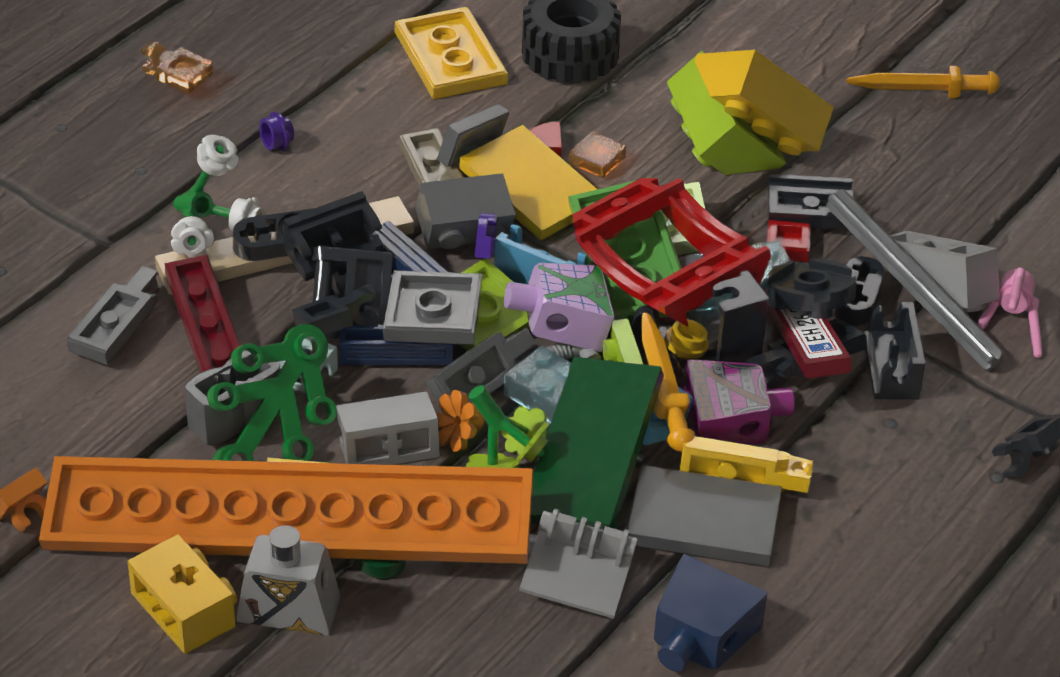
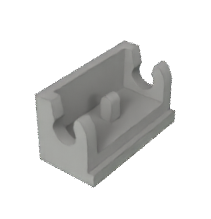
[336,392,440,465]

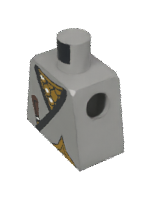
[236,525,340,636]

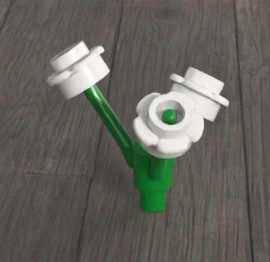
[171,135,265,258]

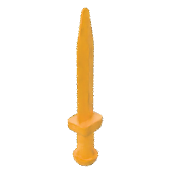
[846,66,1001,99]
[642,313,695,451]

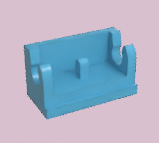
[494,224,589,284]

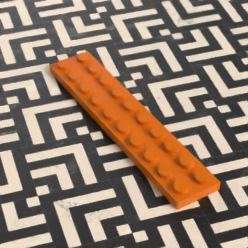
[39,456,534,564]

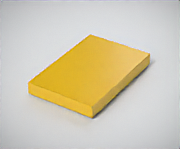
[395,7,508,100]
[459,125,597,241]

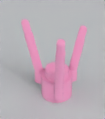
[977,268,1042,358]

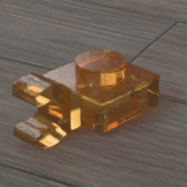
[141,41,213,95]

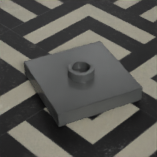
[383,271,482,345]

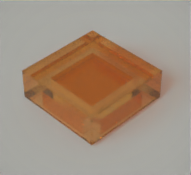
[569,131,626,178]

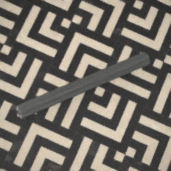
[827,189,1005,371]

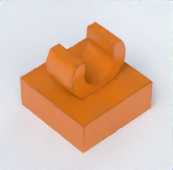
[0,467,48,532]

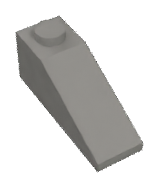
[890,231,1000,312]

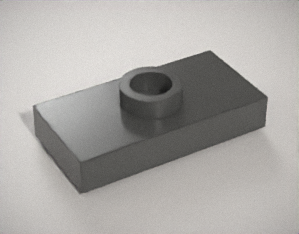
[437,104,509,167]

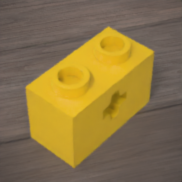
[127,534,237,654]

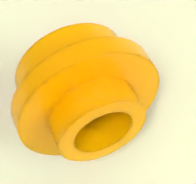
[664,319,709,360]

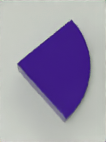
[475,213,498,258]

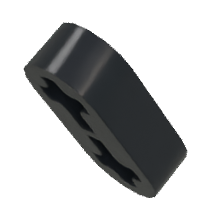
[834,256,884,326]

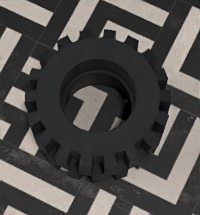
[522,0,621,84]

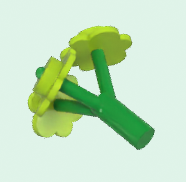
[466,385,549,468]

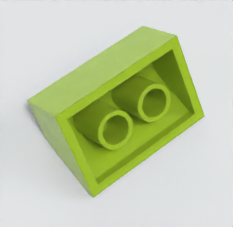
[667,51,786,175]

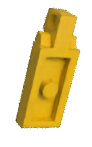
[680,436,813,493]

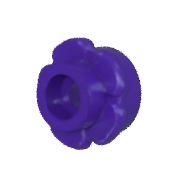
[259,112,294,151]

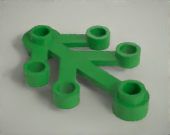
[207,324,337,461]

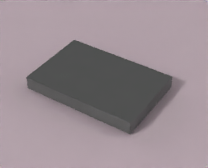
[627,465,782,567]

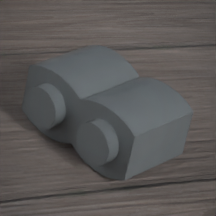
[185,350,281,445]

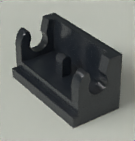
[283,191,383,281]
[706,271,769,363]
[864,302,926,400]

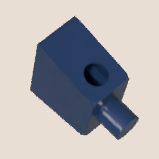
[654,554,768,672]

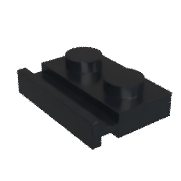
[767,173,853,230]

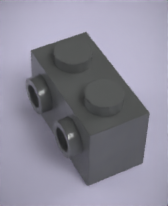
[415,173,516,249]

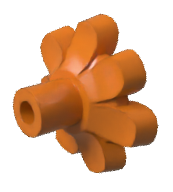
[435,390,484,452]

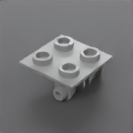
[519,509,638,619]

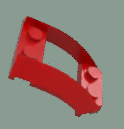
[572,178,771,327]

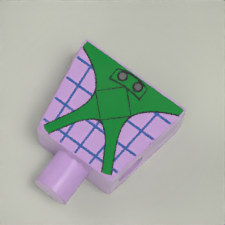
[504,263,614,352]

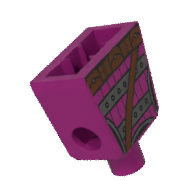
[684,360,794,445]

